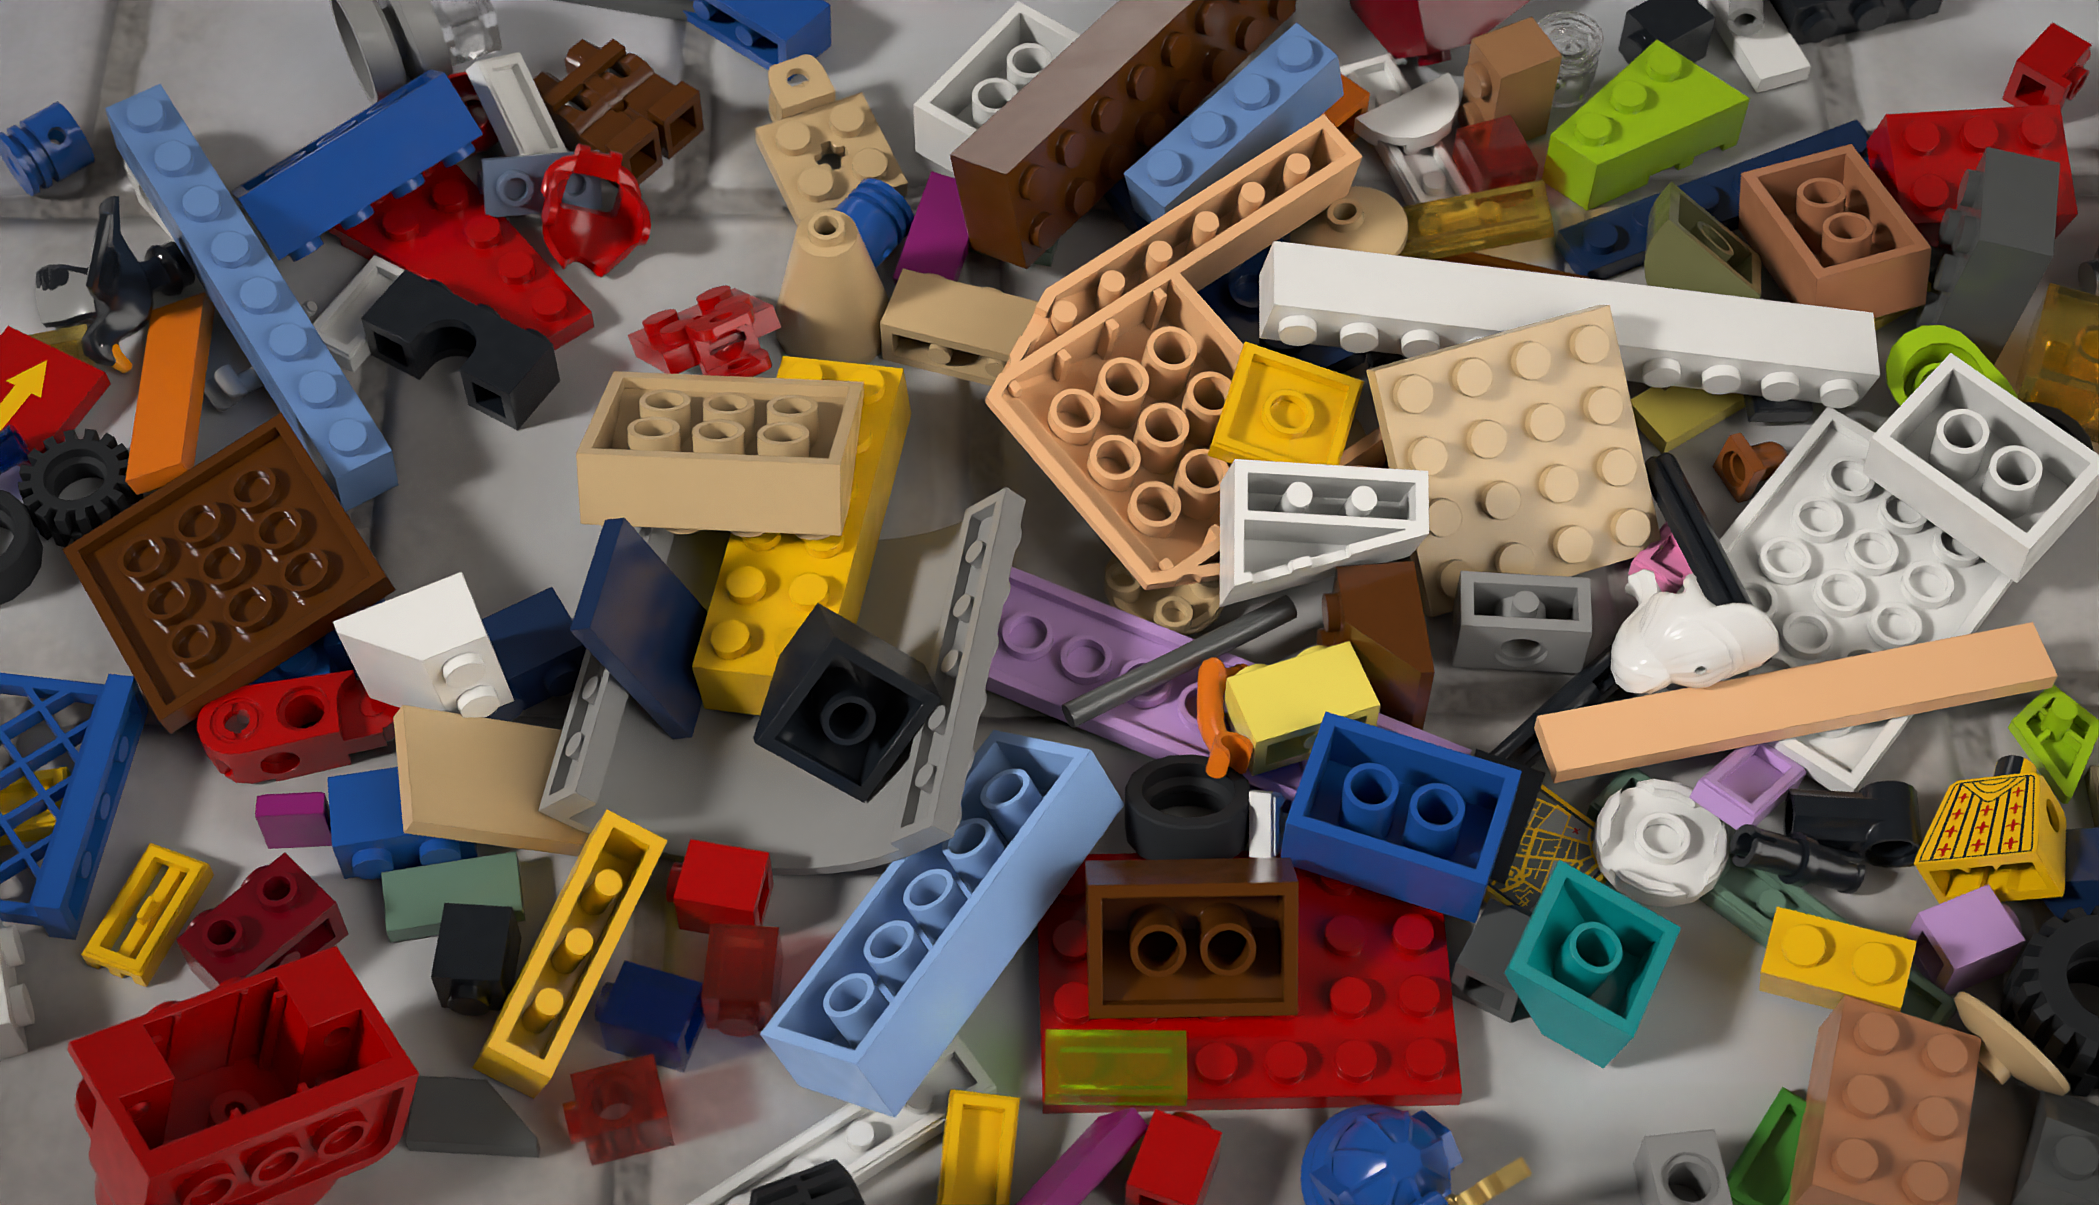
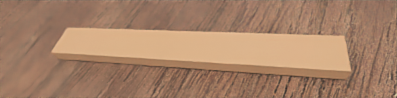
[1534,622,2058,783]

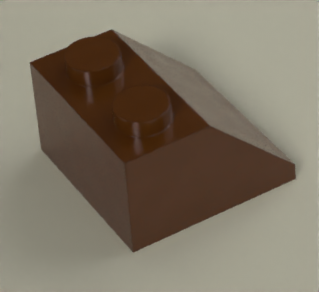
[1317,561,1435,730]

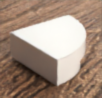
[1249,790,1289,858]

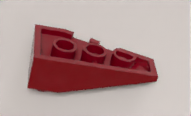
[1349,0,1531,66]

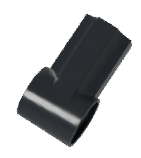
[1783,780,1922,868]

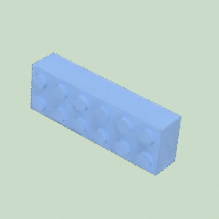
[760,730,1125,1118]

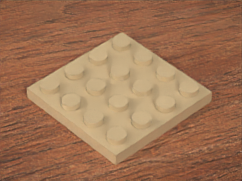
[1366,305,1663,617]

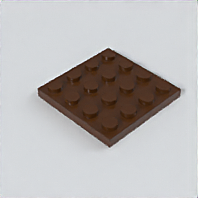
[62,413,396,734]

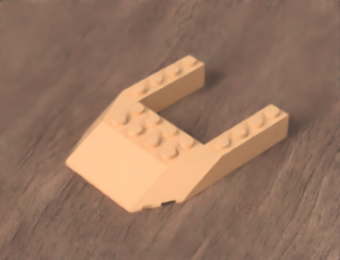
[985,114,1389,590]

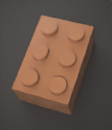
[1738,144,1932,318]
[1788,995,1982,1205]

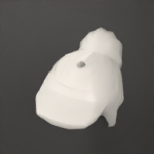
[1611,569,1779,695]

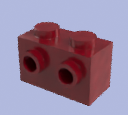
[176,852,349,990]

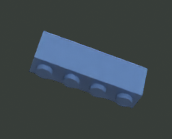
[1124,22,1344,224]

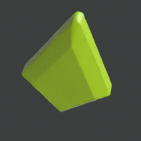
[2008,684,2099,804]

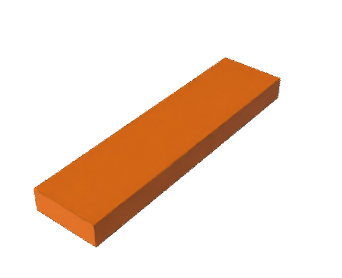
[125,292,215,495]

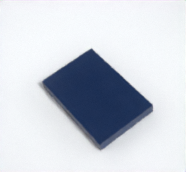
[570,517,708,739]

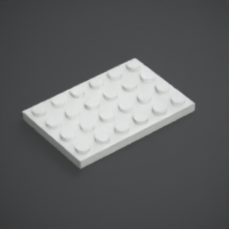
[1665,407,2013,792]

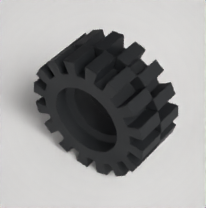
[18,429,144,548]

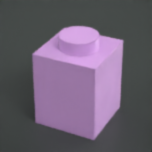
[1906,884,2026,995]

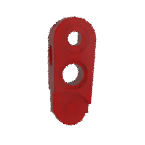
[196,670,400,784]

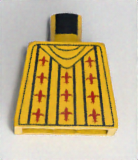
[1914,755,2066,904]

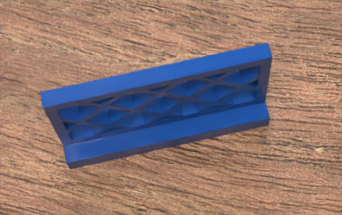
[0,673,148,940]

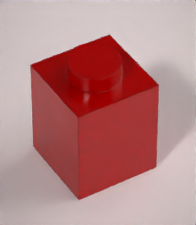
[666,839,774,943]
[1125,1109,1222,1205]

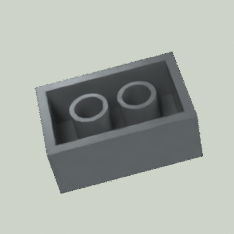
[1915,147,2060,365]

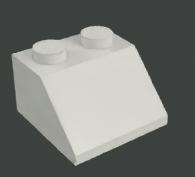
[333,572,514,718]

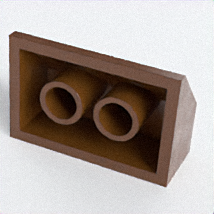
[1085,858,1298,1019]

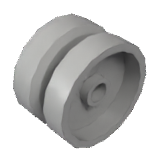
[329,0,453,104]

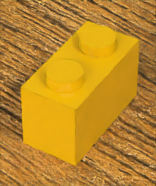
[1759,906,1917,1012]

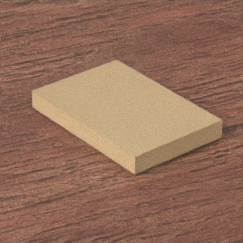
[393,705,589,856]

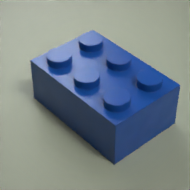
[1280,712,1522,924]

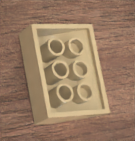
[576,371,864,540]

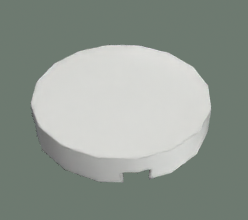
[1592,779,1730,908]

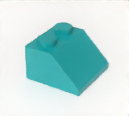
[1504,860,1681,1069]

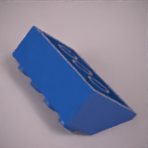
[231,69,483,262]

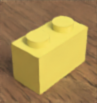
[1224,641,1380,776]

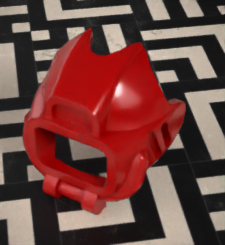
[541,144,651,277]

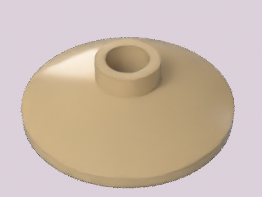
[1290,186,1408,256]
[1954,991,2070,1096]

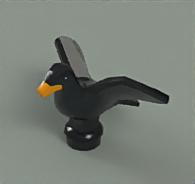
[35,196,195,373]

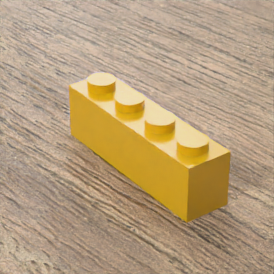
[472,809,668,1099]

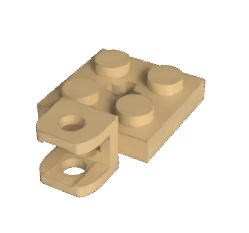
[755,54,908,227]

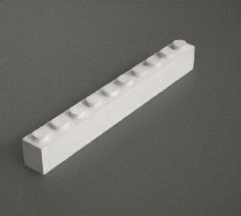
[1259,241,1880,408]

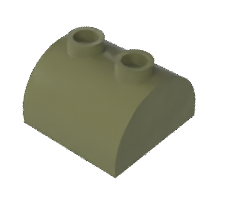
[1644,182,1761,299]

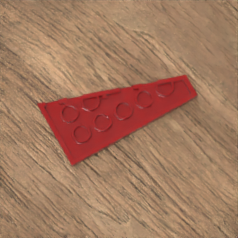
[327,161,595,351]

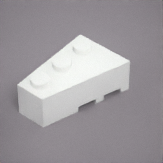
[1219,459,1429,607]

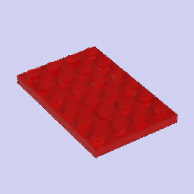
[1038,851,1462,1114]

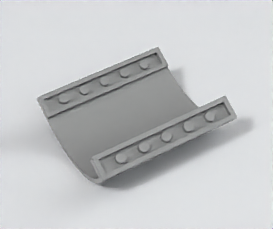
[538,487,1026,875]

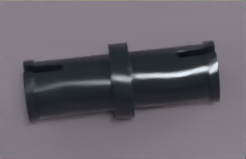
[1730,824,1866,894]

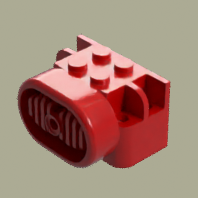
[67,946,419,1205]

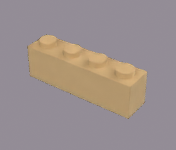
[880,269,1039,386]

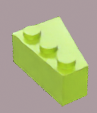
[1541,40,1750,211]

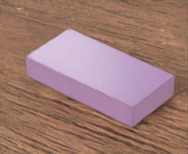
[1689,743,1807,830]

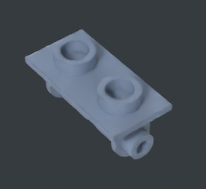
[477,150,602,217]

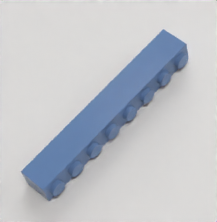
[105,84,399,511]

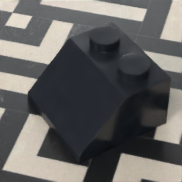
[753,603,942,803]

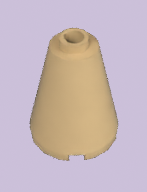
[775,209,890,364]

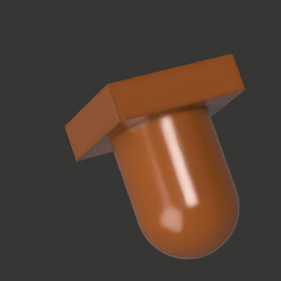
[1712,432,1788,503]

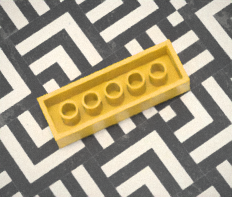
[692,356,912,715]

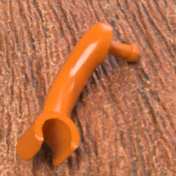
[1197,657,1253,778]

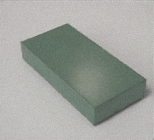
[381,851,525,942]

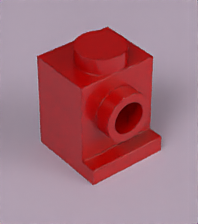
[2002,22,2092,109]

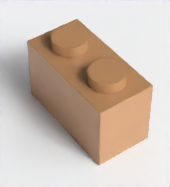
[1457,17,1562,156]

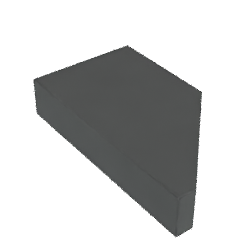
[406,1076,540,1158]

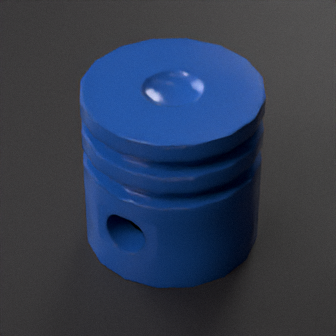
[0,101,95,196]
[834,178,914,269]

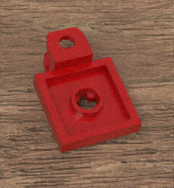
[628,285,781,377]

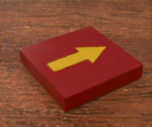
[0,326,111,467]

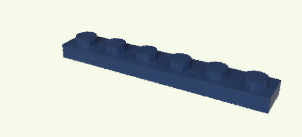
[1555,119,1870,280]

